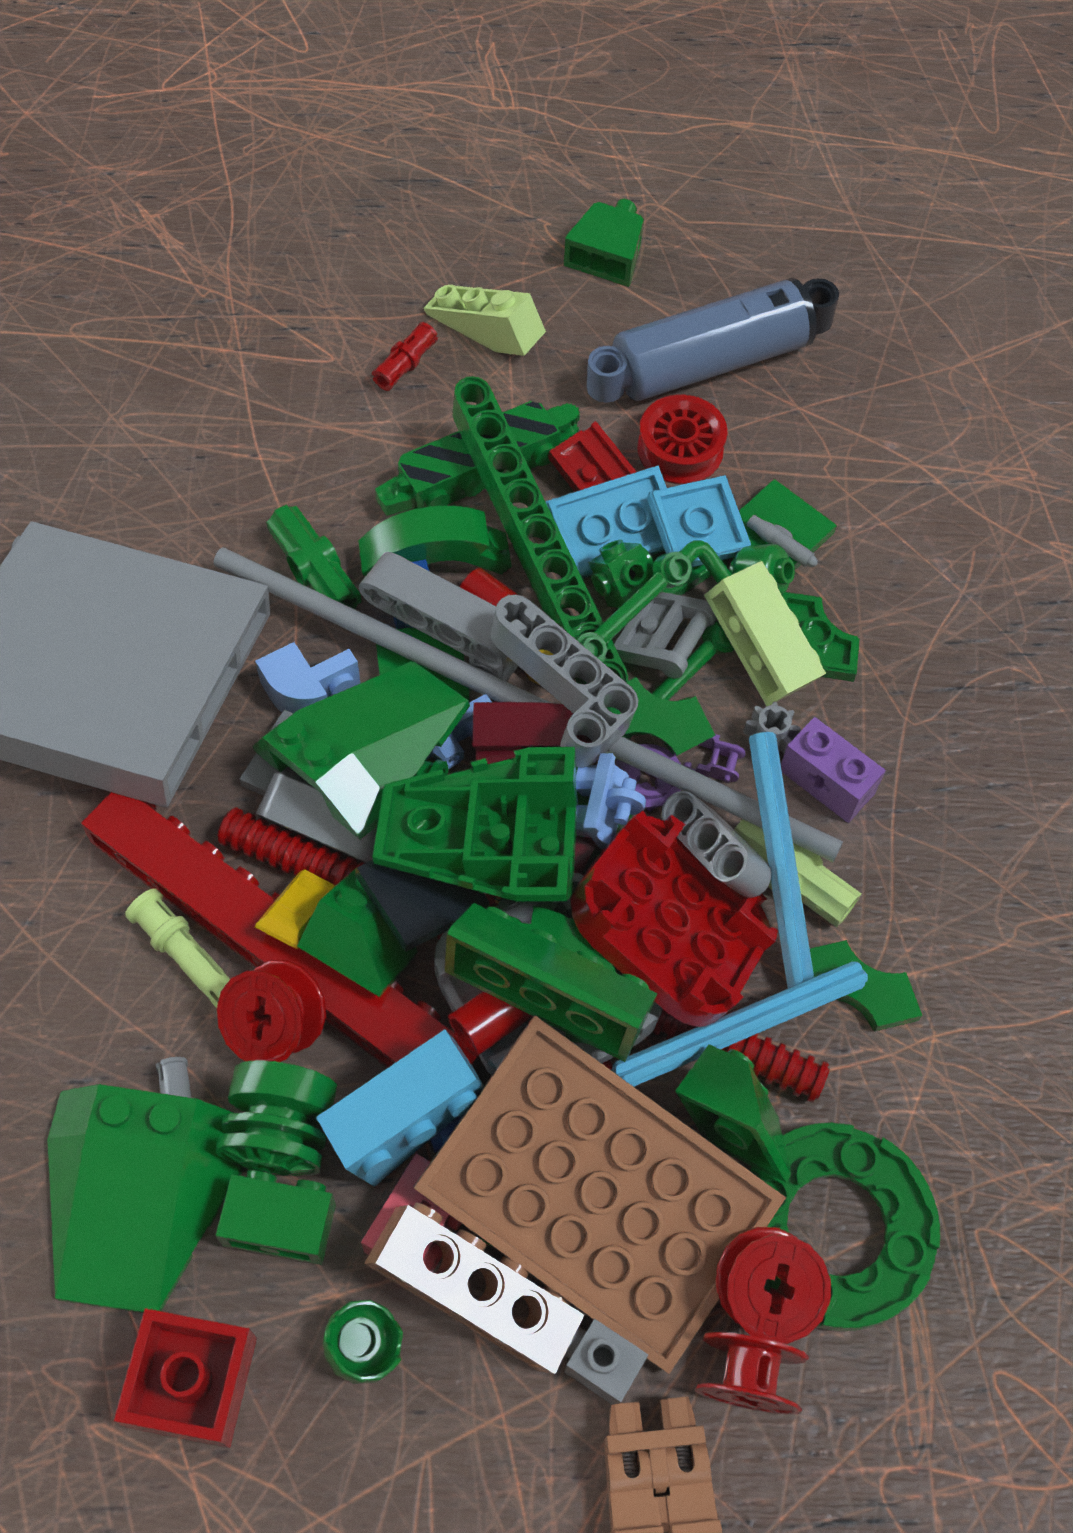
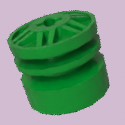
[216,1060,337,1176]

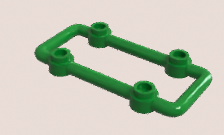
[573,540,734,740]

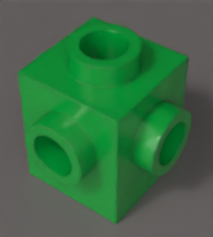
[588,539,654,608]

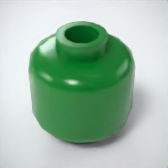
[729,544,795,596]

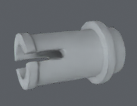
[156,1057,192,1098]

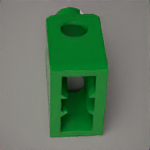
[564,199,644,287]

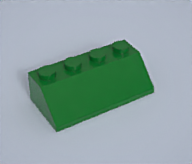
[444,903,657,1062]

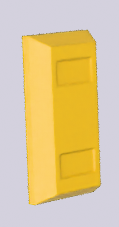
[255,869,335,949]

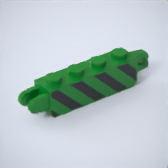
[375,401,580,516]

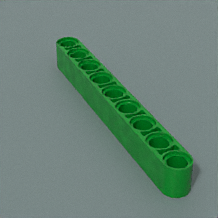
[452,376,628,685]

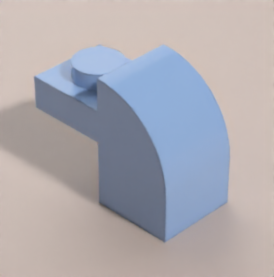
[255,642,360,713]

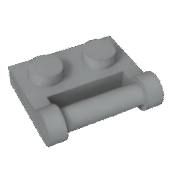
[614,592,717,678]

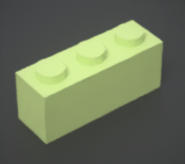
[704,561,826,706]

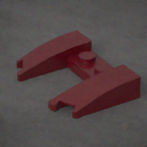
[473,702,609,875]

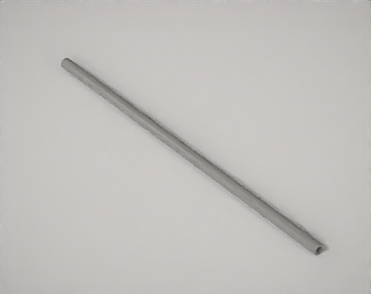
[214,547,843,862]

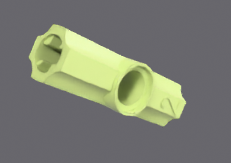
[734,819,862,927]

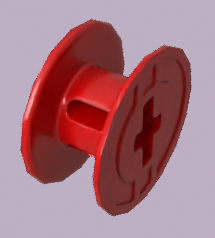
[216,960,326,1062]
[716,1227,831,1344]
[694,1332,809,1415]

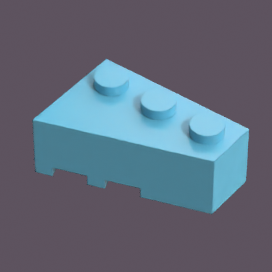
[316,1030,484,1187]

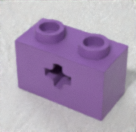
[781,717,886,823]

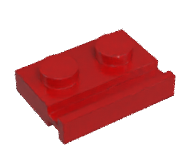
[548,421,636,492]

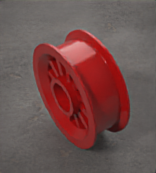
[637,394,728,484]

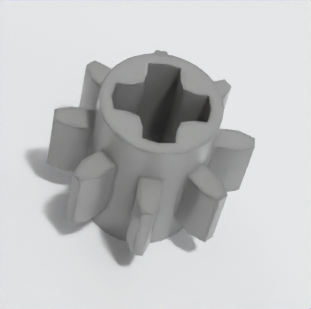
[743,702,801,754]

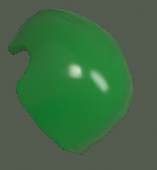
[323,1299,403,1384]

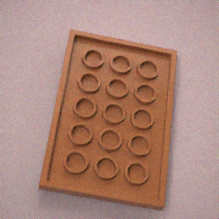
[414,1016,786,1374]

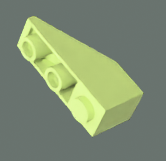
[423,284,546,356]

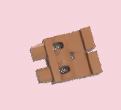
[603,1397,722,1533]

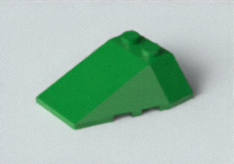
[252,661,470,840]
[373,747,577,901]
[47,1084,244,1313]

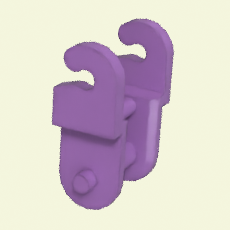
[683,734,745,783]

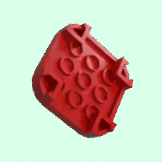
[570,811,778,1027]

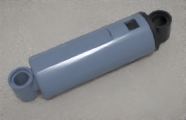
[586,277,839,403]

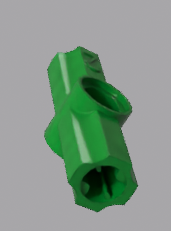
[266,504,362,609]

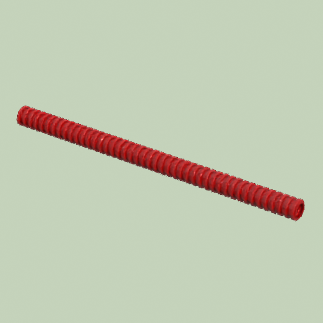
[218,807,830,1103]

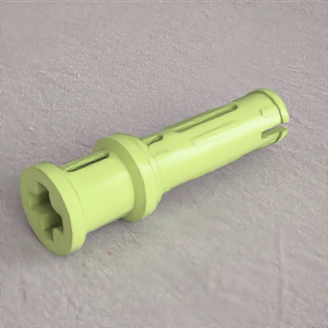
[125,888,230,1008]

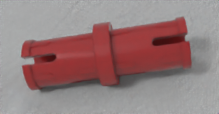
[371,322,438,391]

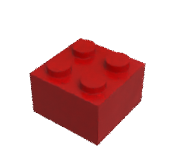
[114,1308,257,1448]

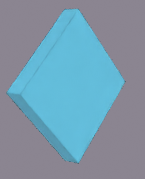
[646,475,751,567]

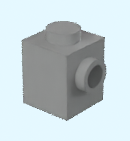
[564,1319,649,1405]

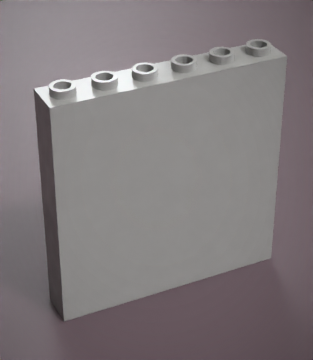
[0,521,270,808]

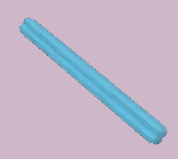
[749,732,814,988]
[611,961,868,1087]

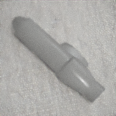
[747,515,818,567]

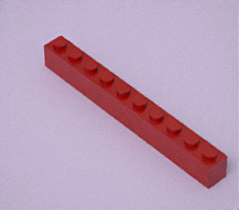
[81,792,481,1073]

